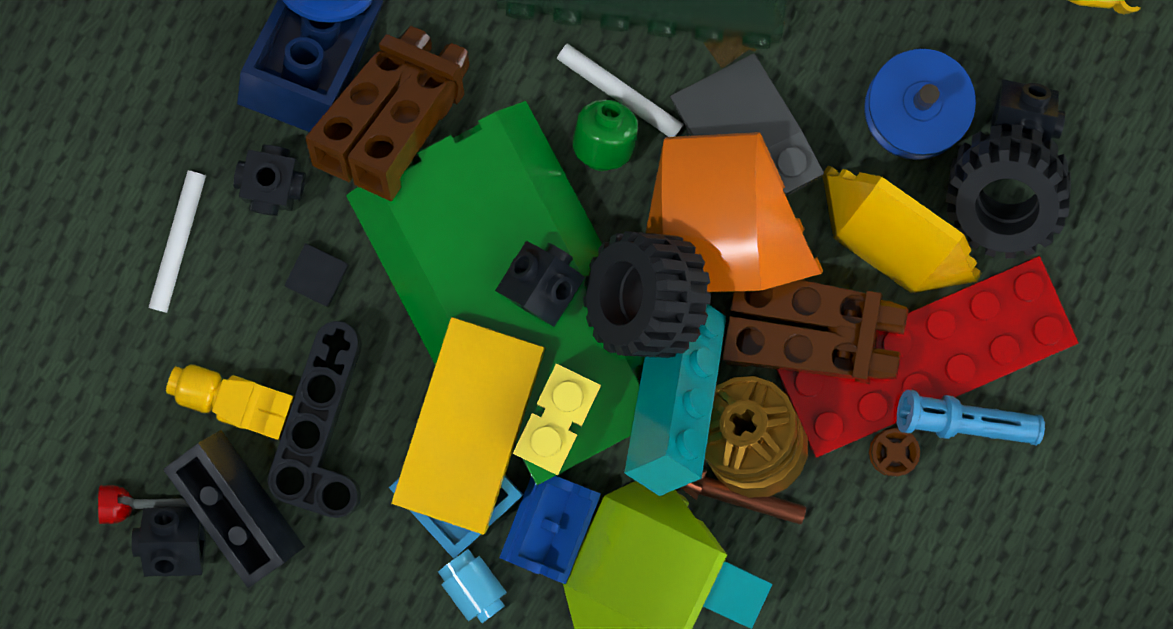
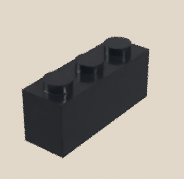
[163,430,305,588]

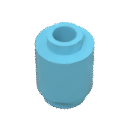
[438,549,507,623]

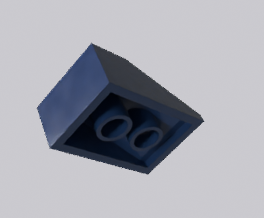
[237,0,383,132]

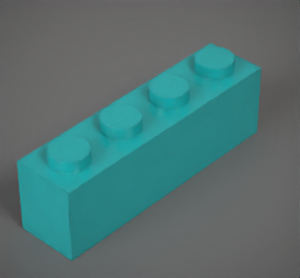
[624,304,727,496]

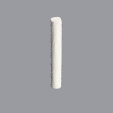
[557,43,684,137]
[148,170,206,313]

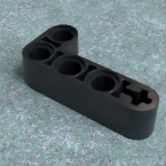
[268,321,362,518]

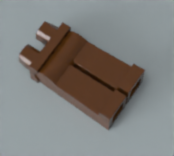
[305,26,470,202]
[722,280,908,384]

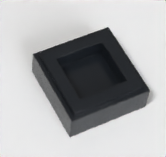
[284,243,350,308]

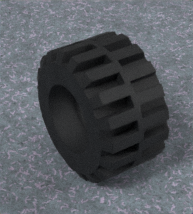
[946,124,1071,259]
[583,231,711,358]

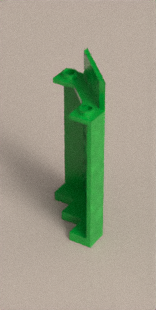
[346,101,645,485]

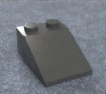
[670,53,824,196]

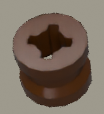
[868,428,920,477]

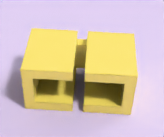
[513,364,601,475]

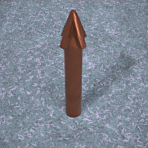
[680,470,806,525]

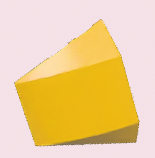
[823,166,982,293]

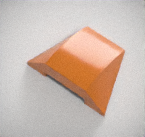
[645,132,823,292]

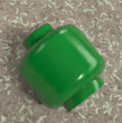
[573,100,638,171]

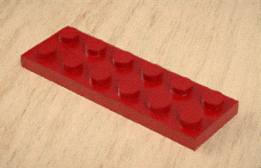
[776,256,1079,458]

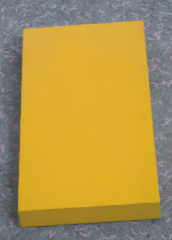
[391,317,546,535]

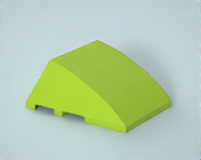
[563,481,727,629]

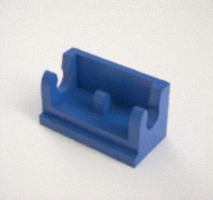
[499,476,601,584]

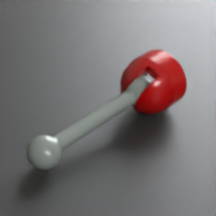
[98,485,189,524]

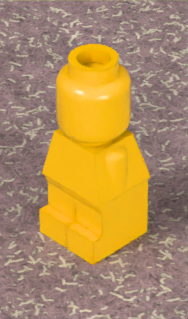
[166,364,295,440]

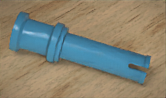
[896,390,1045,445]

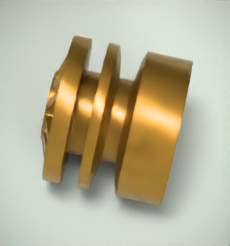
[705,376,808,498]

